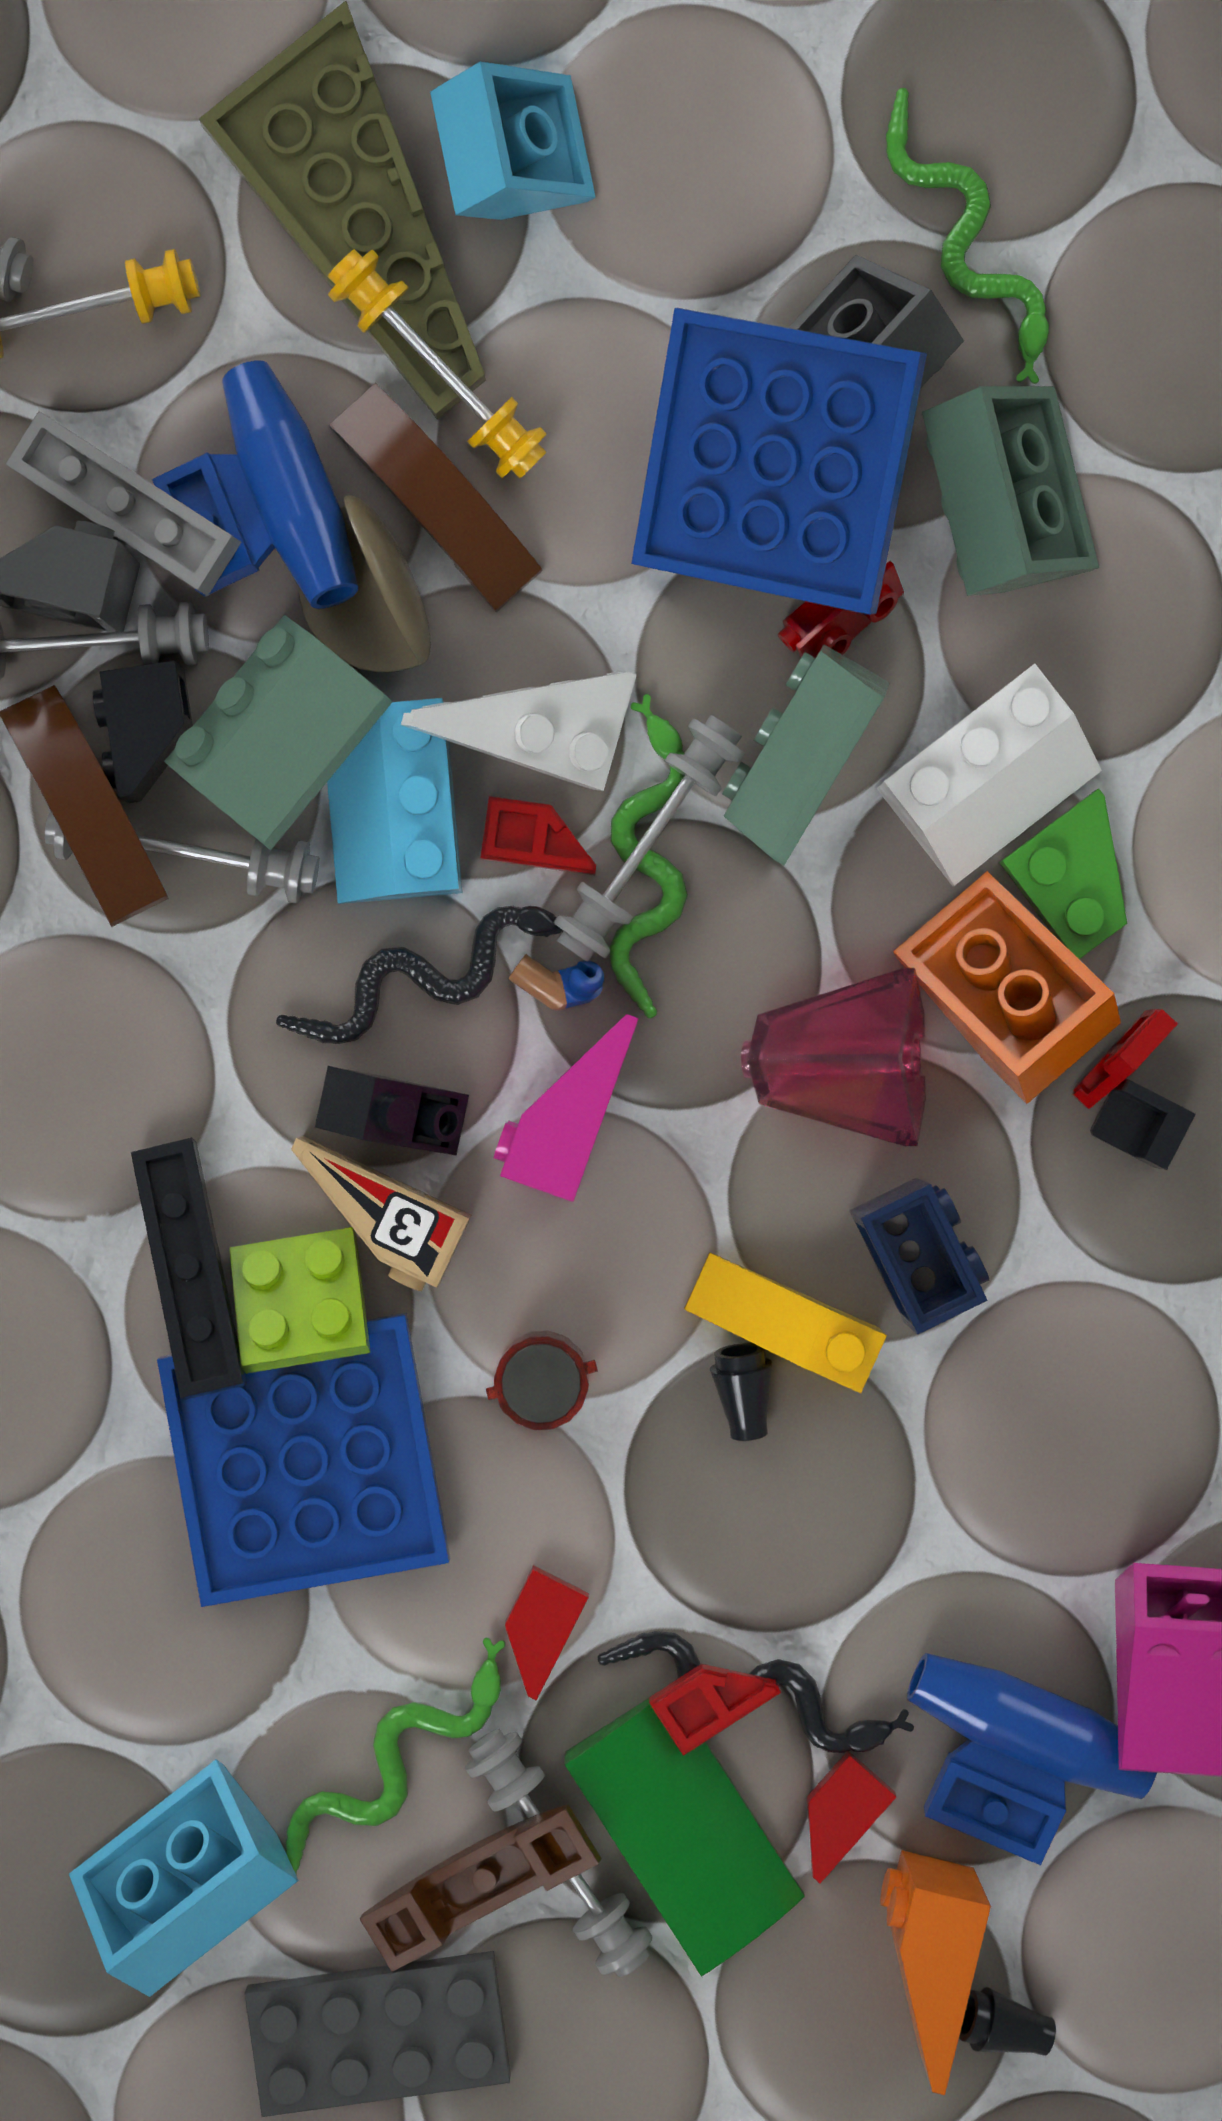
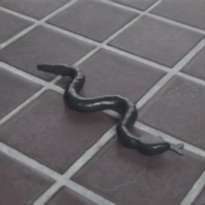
[276,906,563,1044]
[597,1631,914,1753]

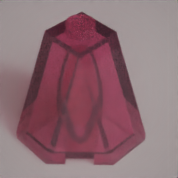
[741,968,926,1147]

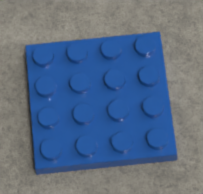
[631,308,927,615]
[157,1313,450,1607]

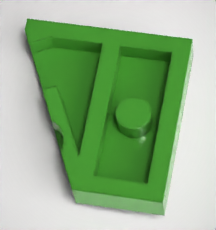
[999,789,1127,959]

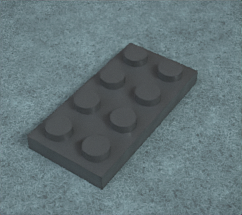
[245,1951,511,2117]

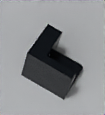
[1090,1079,1196,1170]

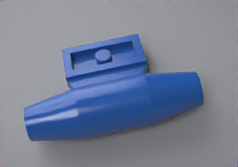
[152,360,359,609]
[907,1653,1157,1865]

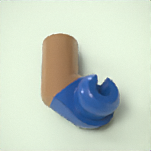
[509,954,605,1011]

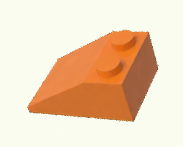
[893,871,1121,1104]
[880,1850,991,2095]

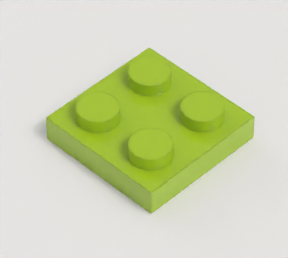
[229,1227,371,1374]

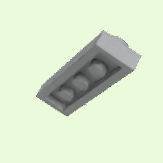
[6,411,242,596]

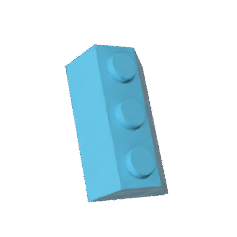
[327,698,463,904]
[69,1759,299,1997]

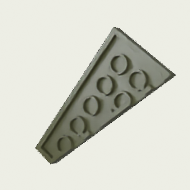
[199,1,486,420]

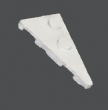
[401,672,636,791]

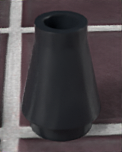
[710,1343,772,1441]
[959,1987,1056,2056]

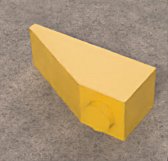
[684,1252,887,1393]

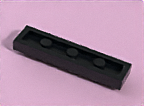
[131,1137,247,1400]

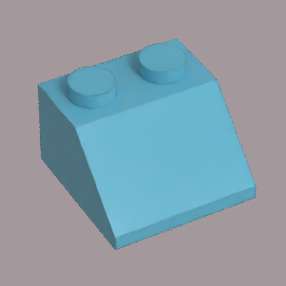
[430,61,596,220]

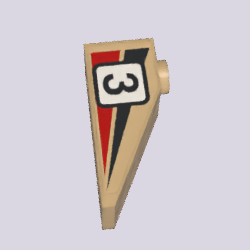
[291,1136,472,1291]

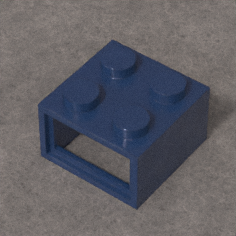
[849,1178,990,1335]

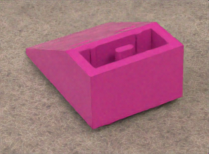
[1115,1563,1222,1777]

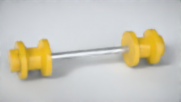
[0,249,201,358]
[327,249,547,479]

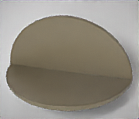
[299,495,431,673]

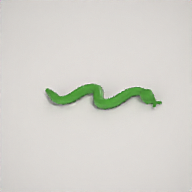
[886,88,1049,384]
[609,694,688,1019]
[285,1637,505,1876]

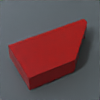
[480,796,596,876]
[1072,1009,1178,1109]
[505,1565,589,1701]
[649,1664,782,1756]
[807,1751,897,1884]

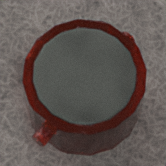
[486,1331,598,1430]

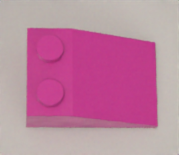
[493,1014,639,1202]

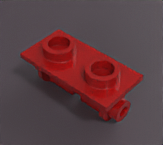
[777,561,904,658]

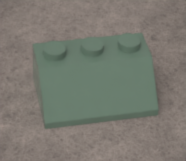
[922,386,1099,596]
[164,615,393,850]
[722,644,890,865]

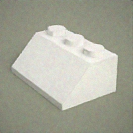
[876,664,1102,886]

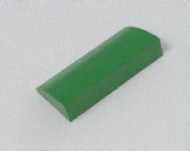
[564,1698,805,1977]

